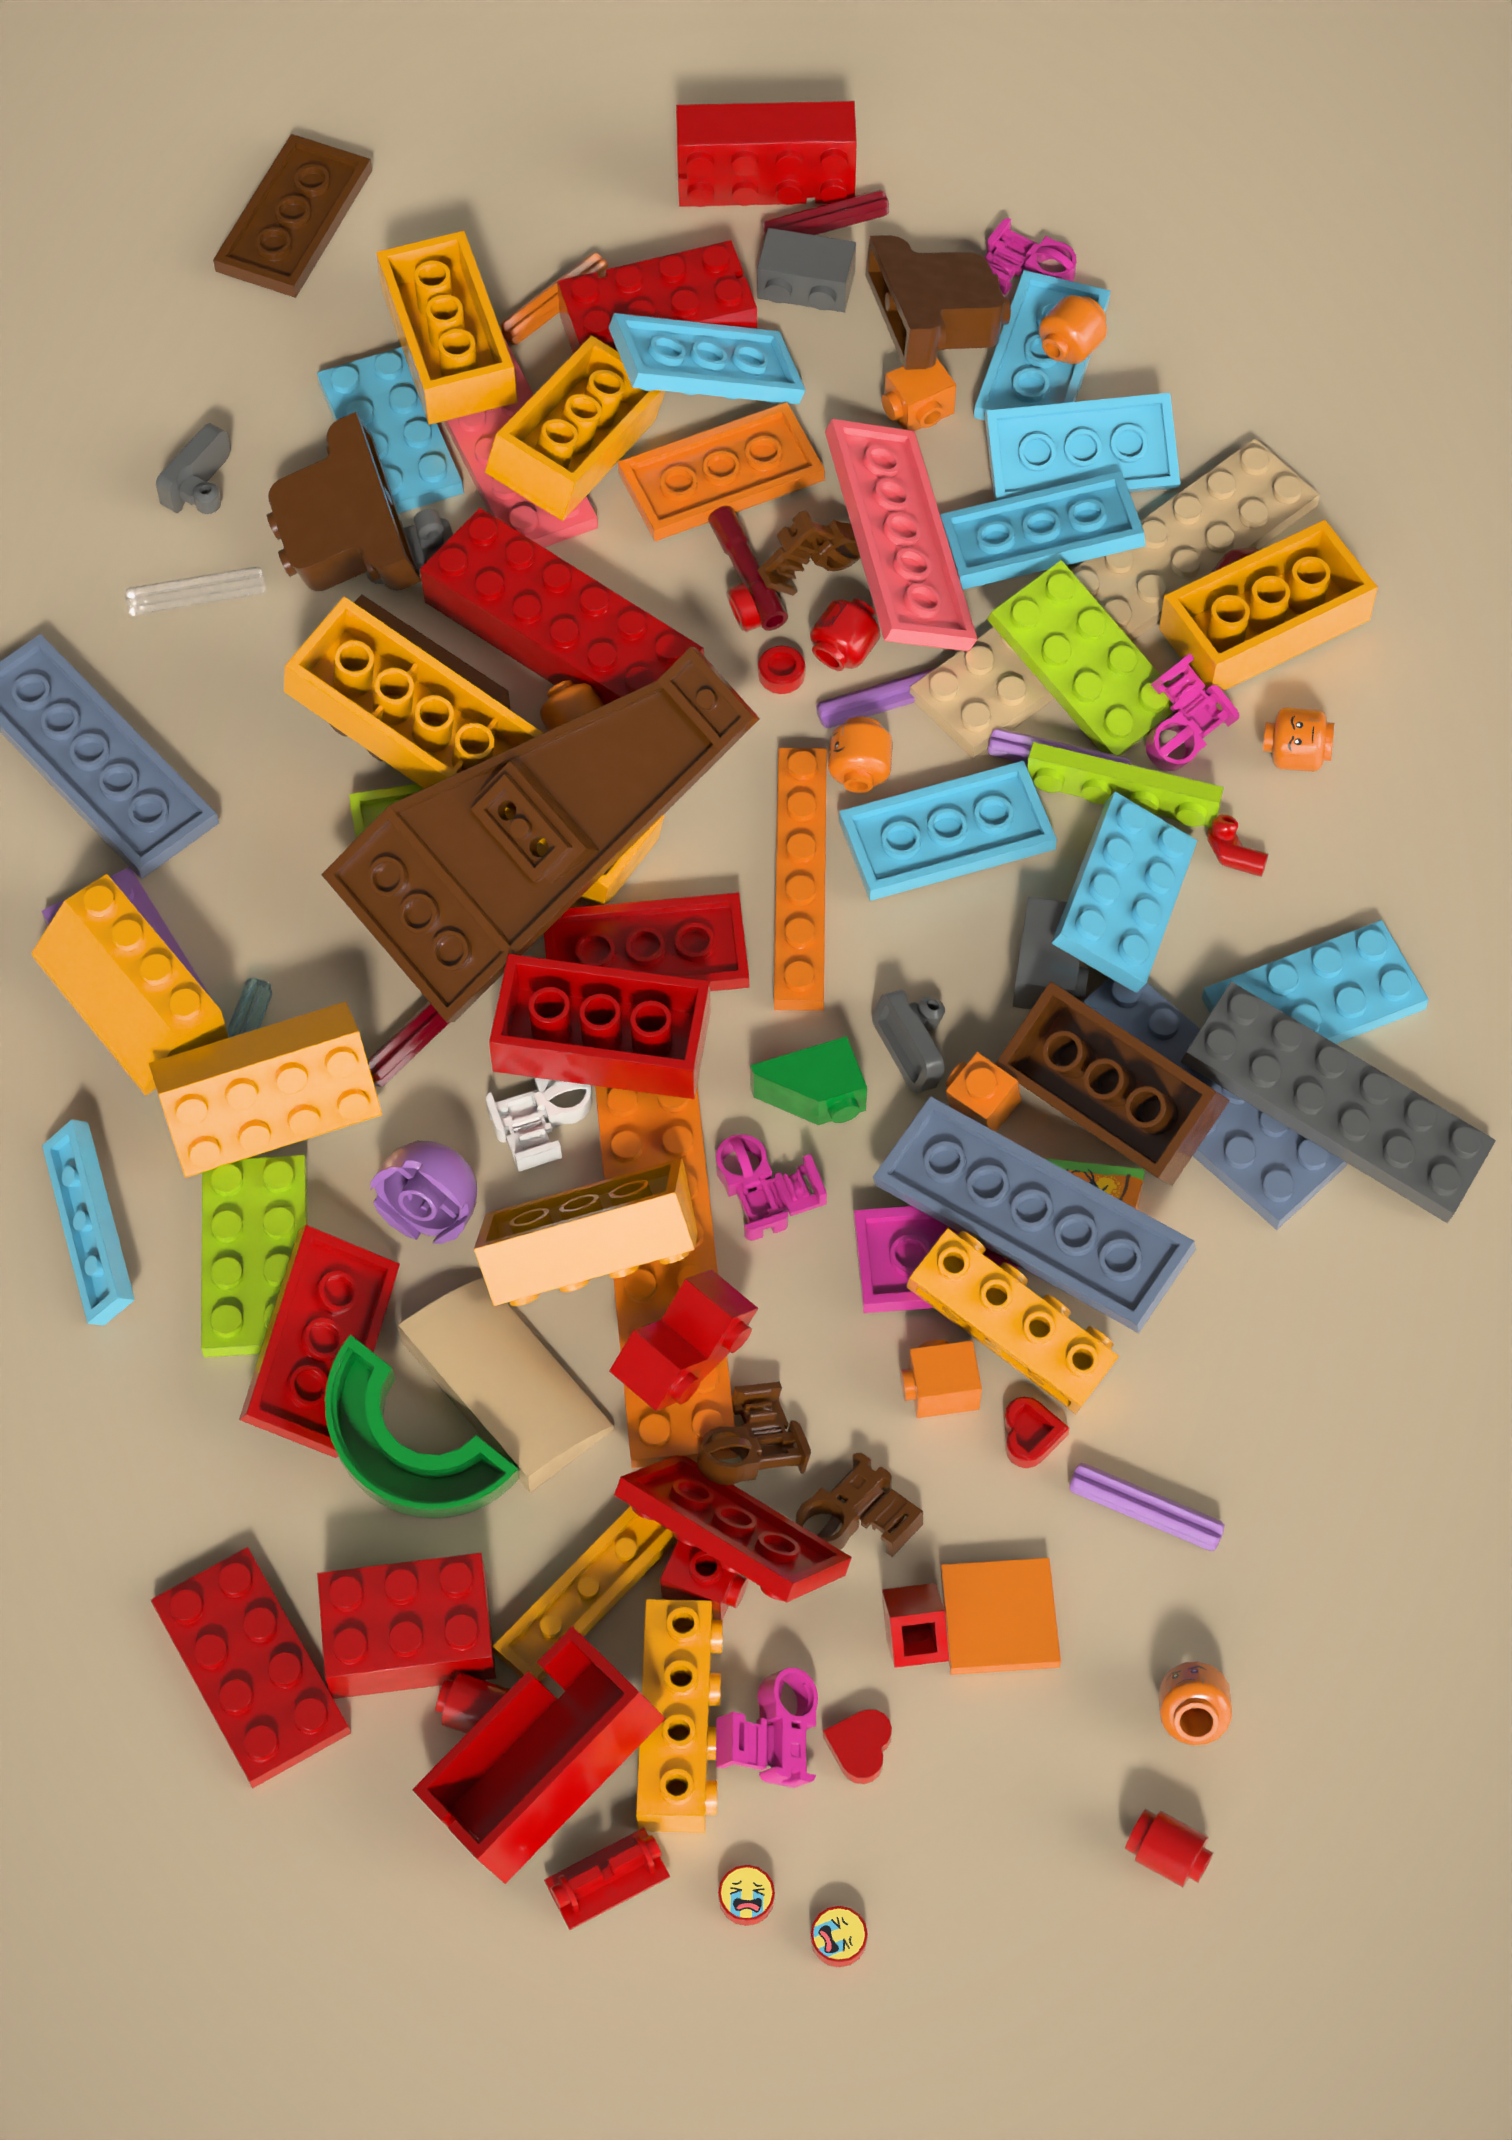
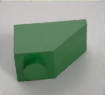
[750,1036,867,1125]

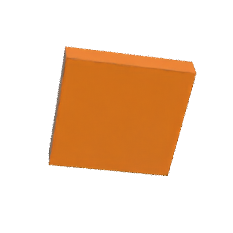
[940,1558,1061,1675]

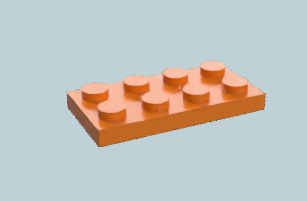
[618,402,825,541]

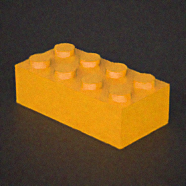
[376,230,518,425]
[485,335,666,521]
[1159,520,1378,691]
[148,1001,382,1178]

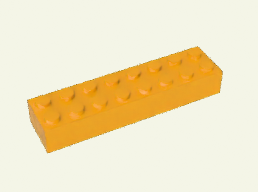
[284,596,665,906]

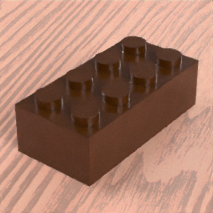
[995,981,1230,1186]

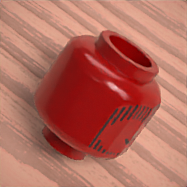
[810,598,881,671]

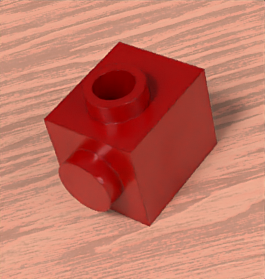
[660,1540,748,1620]
[882,1583,949,1668]

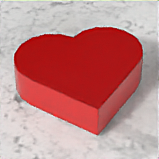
[1004,1396,1070,1468]
[823,1709,892,1784]

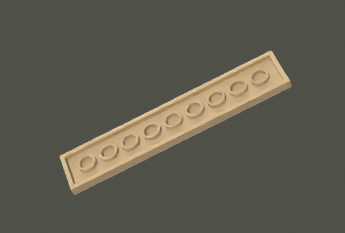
[910,439,1320,758]

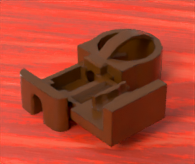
[758,510,860,596]
[697,1381,811,1485]
[795,1453,923,1557]

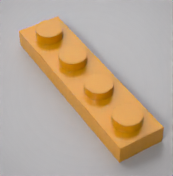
[493,1506,678,1682]

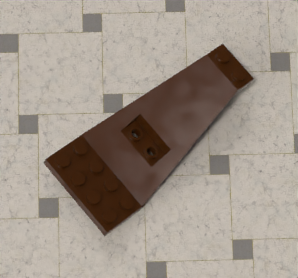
[321,647,760,1022]

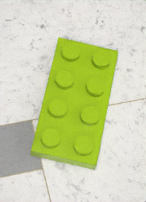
[987,560,1178,756]
[201,1155,308,1358]

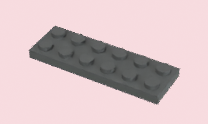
[1181,981,1496,1223]

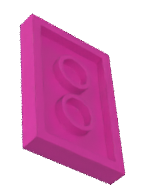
[854,1206,1018,1313]

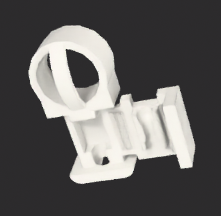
[486,1078,592,1172]

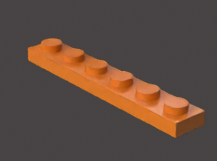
[774,748,827,1011]

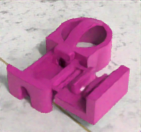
[984,218,1077,295]
[1145,653,1240,771]
[716,1134,827,1241]
[716,1668,818,1788]

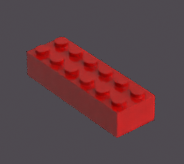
[420,508,704,705]

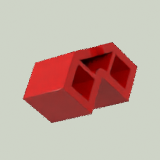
[609,1269,759,1411]

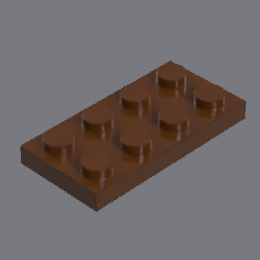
[213,134,372,298]

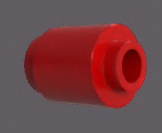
[435,1672,510,1734]
[1125,1809,1214,1888]

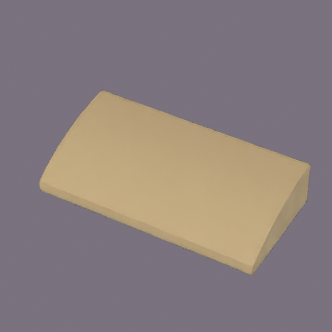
[398,1277,614,1493]

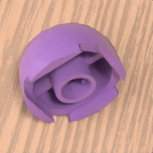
[371,1140,477,1244]

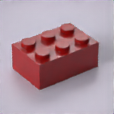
[317,1552,497,1699]

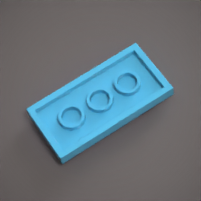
[974,270,1111,421]
[608,313,806,404]
[317,347,464,513]
[985,393,1180,501]
[940,471,1145,590]
[839,761,1057,901]
[1051,792,1198,993]
[1202,920,1429,1044]

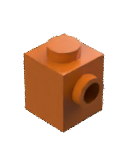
[881,359,956,431]
[946,1052,1021,1132]
[900,1340,982,1418]

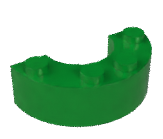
[325,1335,520,1519]

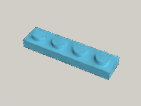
[42,1119,135,1326]

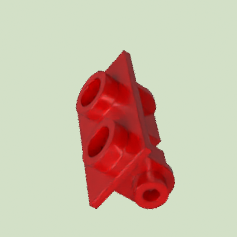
[544,1827,670,1930]

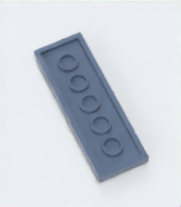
[0,634,219,879]
[1082,978,1347,1230]
[873,1096,1196,1333]

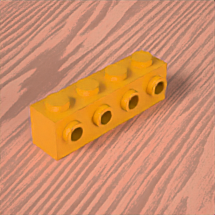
[907,1228,1119,1414]
[636,1599,723,1833]

